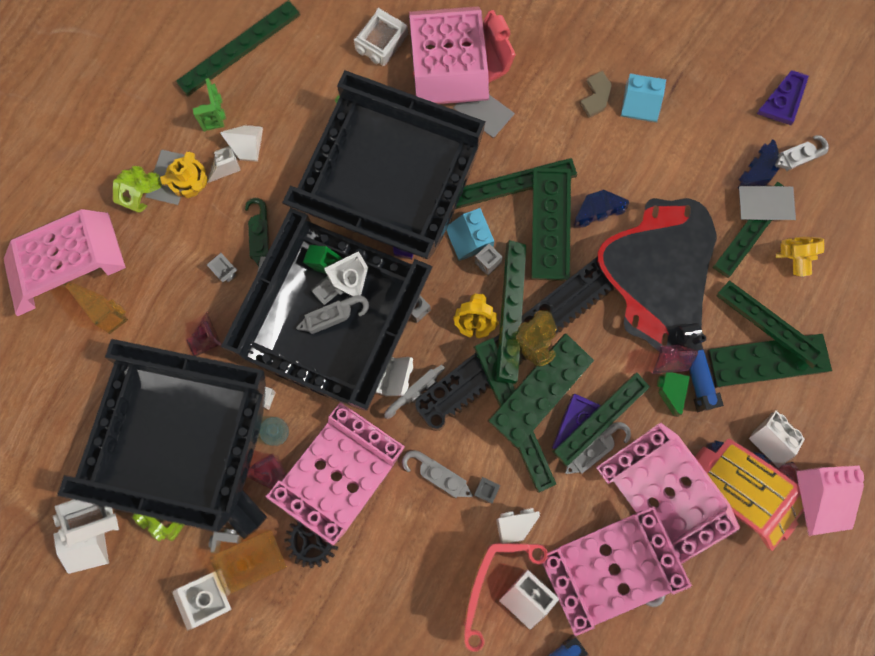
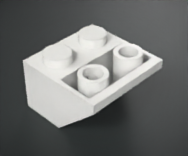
[749,410,805,468]
[496,508,540,544]
[499,570,559,629]

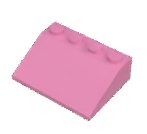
[796,466,864,535]

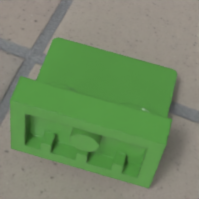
[193,78,226,132]

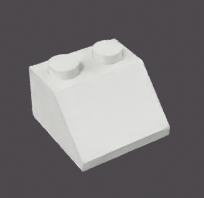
[54,527,109,574]
[172,571,231,631]

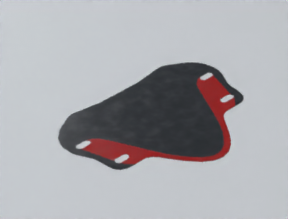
[598,198,717,355]

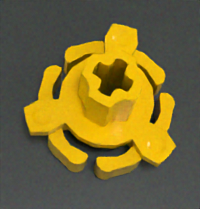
[160,152,208,198]
[776,237,824,276]
[453,293,499,338]

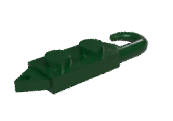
[245,198,269,267]

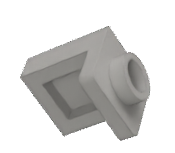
[206,252,237,282]
[311,276,343,305]
[209,529,242,553]

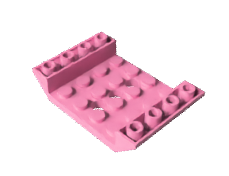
[409,7,489,104]
[4,209,126,316]
[266,402,405,546]
[596,423,739,564]
[540,507,692,636]

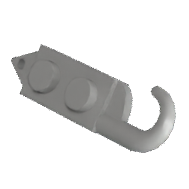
[775,135,829,171]
[296,295,369,334]
[384,365,445,419]
[565,422,631,474]
[402,450,473,498]

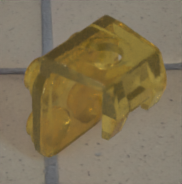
[516,310,556,367]

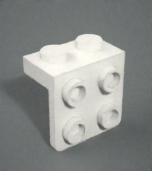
[376,357,413,396]

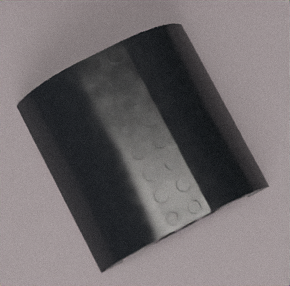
[282,70,486,260]
[221,207,433,411]
[57,339,266,533]

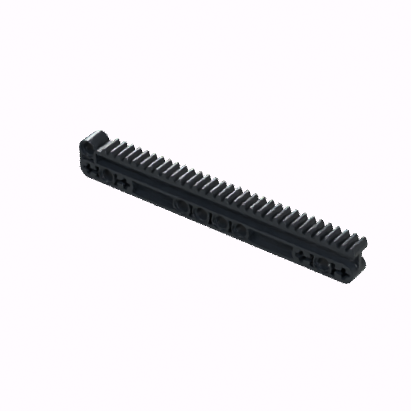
[415,256,615,431]

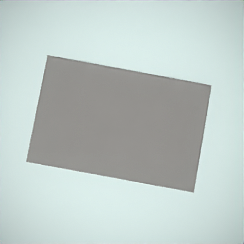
[453,95,515,138]
[145,149,184,205]
[739,186,796,220]

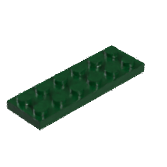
[531,168,571,281]
[487,333,594,448]
[708,334,832,388]

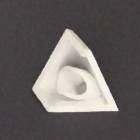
[220,125,263,162]
[207,146,241,183]
[324,251,368,296]

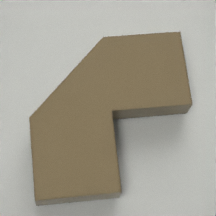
[580,71,612,118]

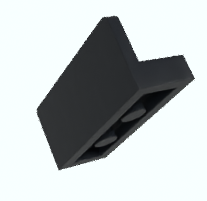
[228,490,267,539]

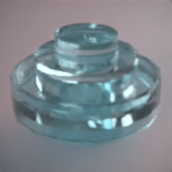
[259,417,289,446]

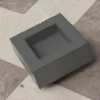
[474,477,501,504]

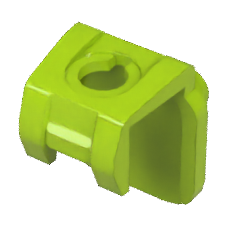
[113,166,162,212]
[132,514,184,542]

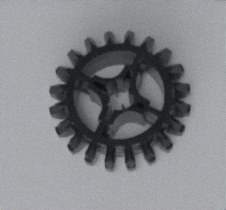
[285,520,340,568]

